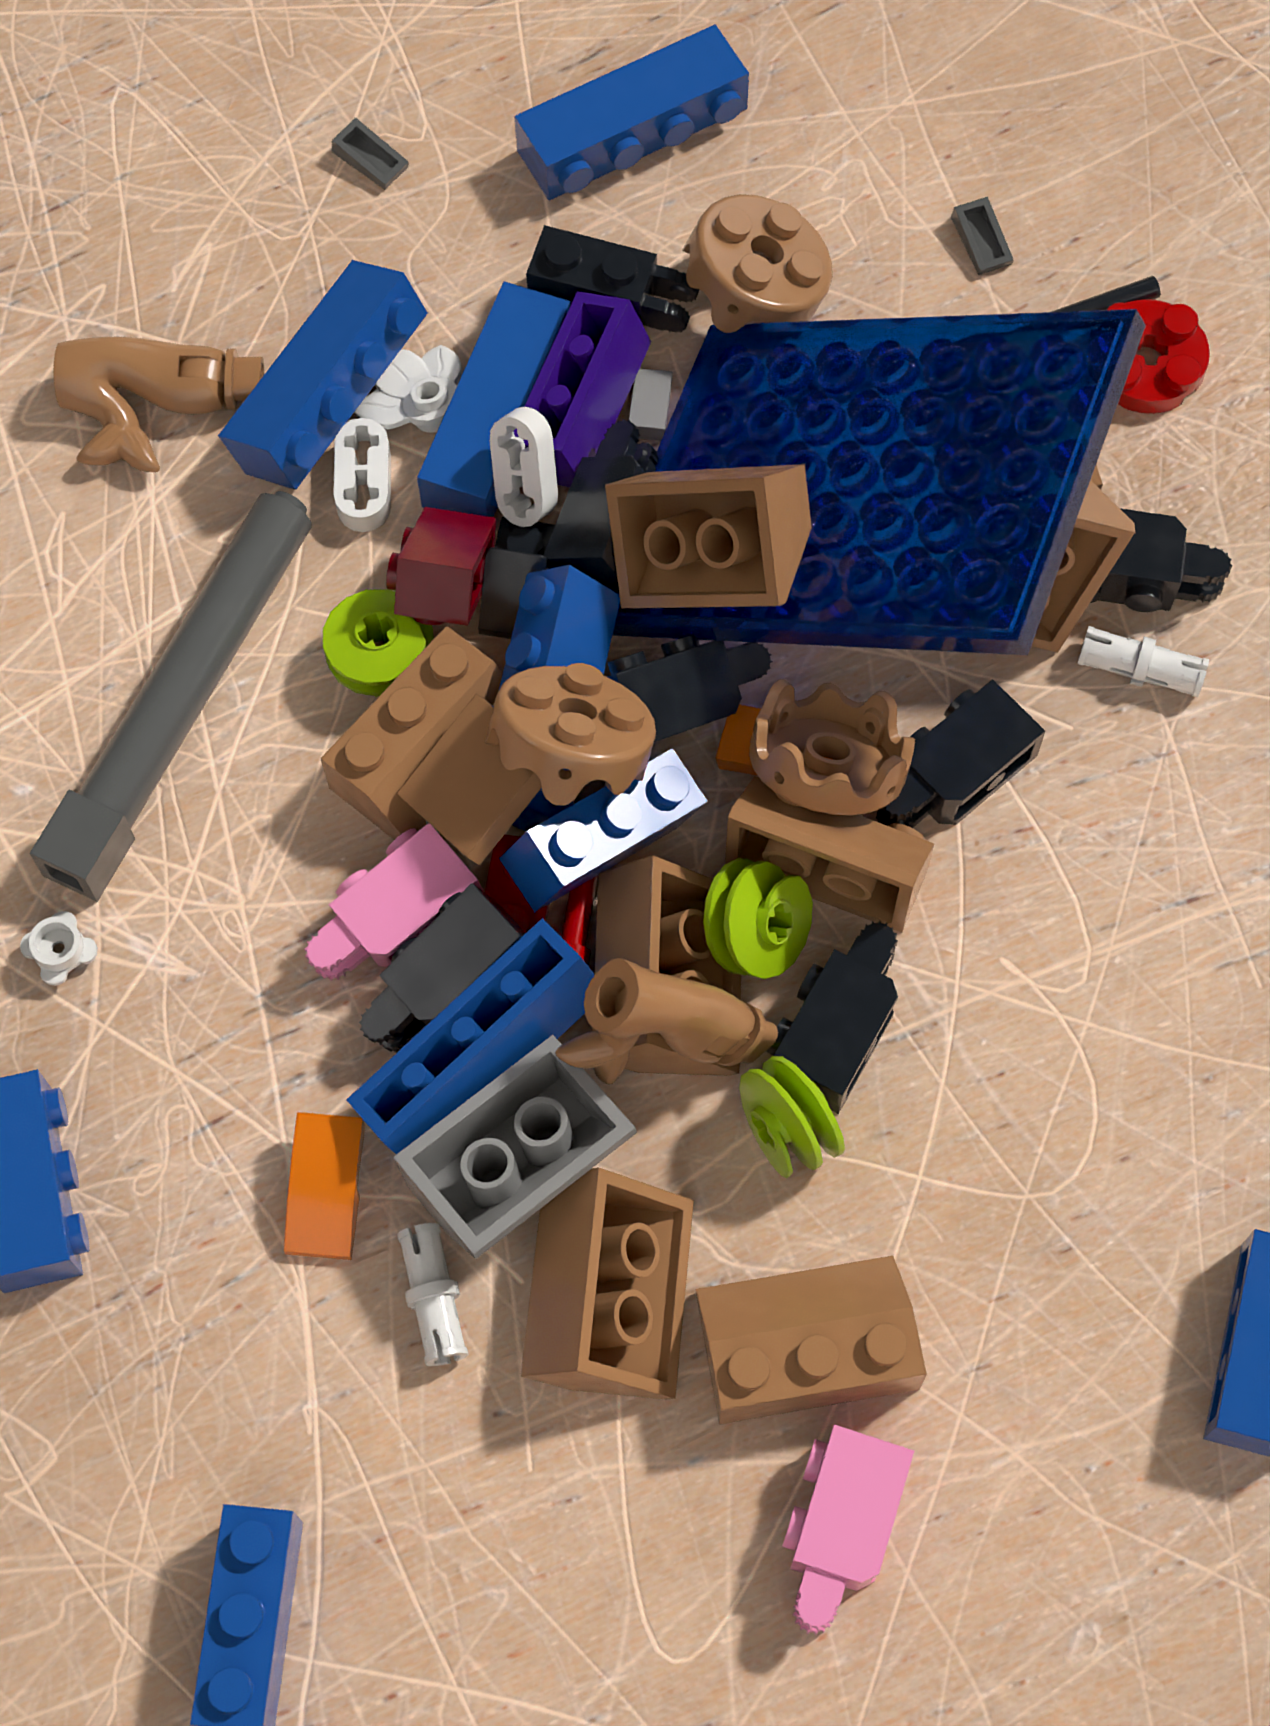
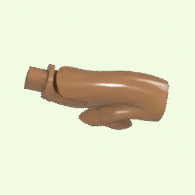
[53,337,264,473]
[555,958,778,1085]

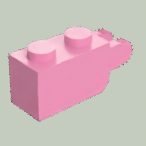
[305,823,483,981]
[782,1424,914,1635]

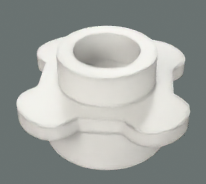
[20,911,98,986]

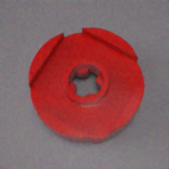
[1088,299,1210,414]

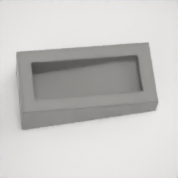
[629,369,673,441]

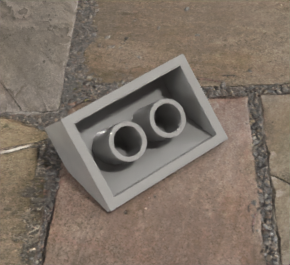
[393,1035,637,1259]

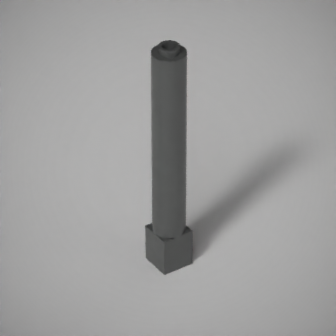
[30,491,312,902]

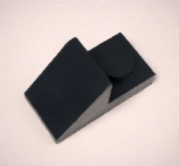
[478,516,555,639]

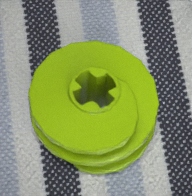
[322,589,434,697]
[703,858,813,979]
[739,1056,845,1178]

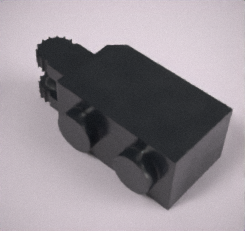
[526,225,699,333]
[543,419,659,592]
[1090,508,1232,612]
[606,633,773,742]
[876,679,1045,828]
[359,883,526,1053]
[766,921,898,1114]

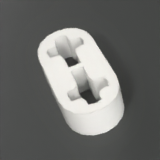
[490,407,558,527]
[334,418,391,532]

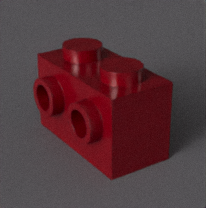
[386,507,496,626]

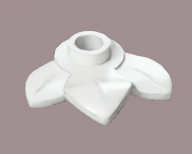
[354,345,463,433]

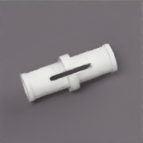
[1077,626,1209,698]
[397,1223,469,1366]

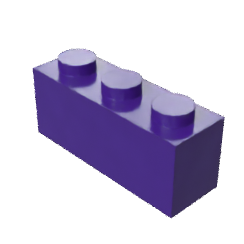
[513,292,652,487]

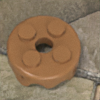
[682,194,833,337]
[485,663,656,805]
[749,679,915,816]

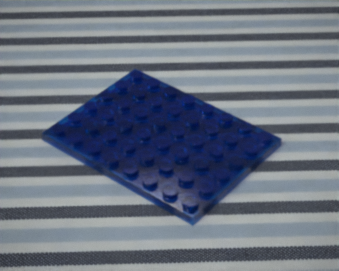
[612,309,1146,655]

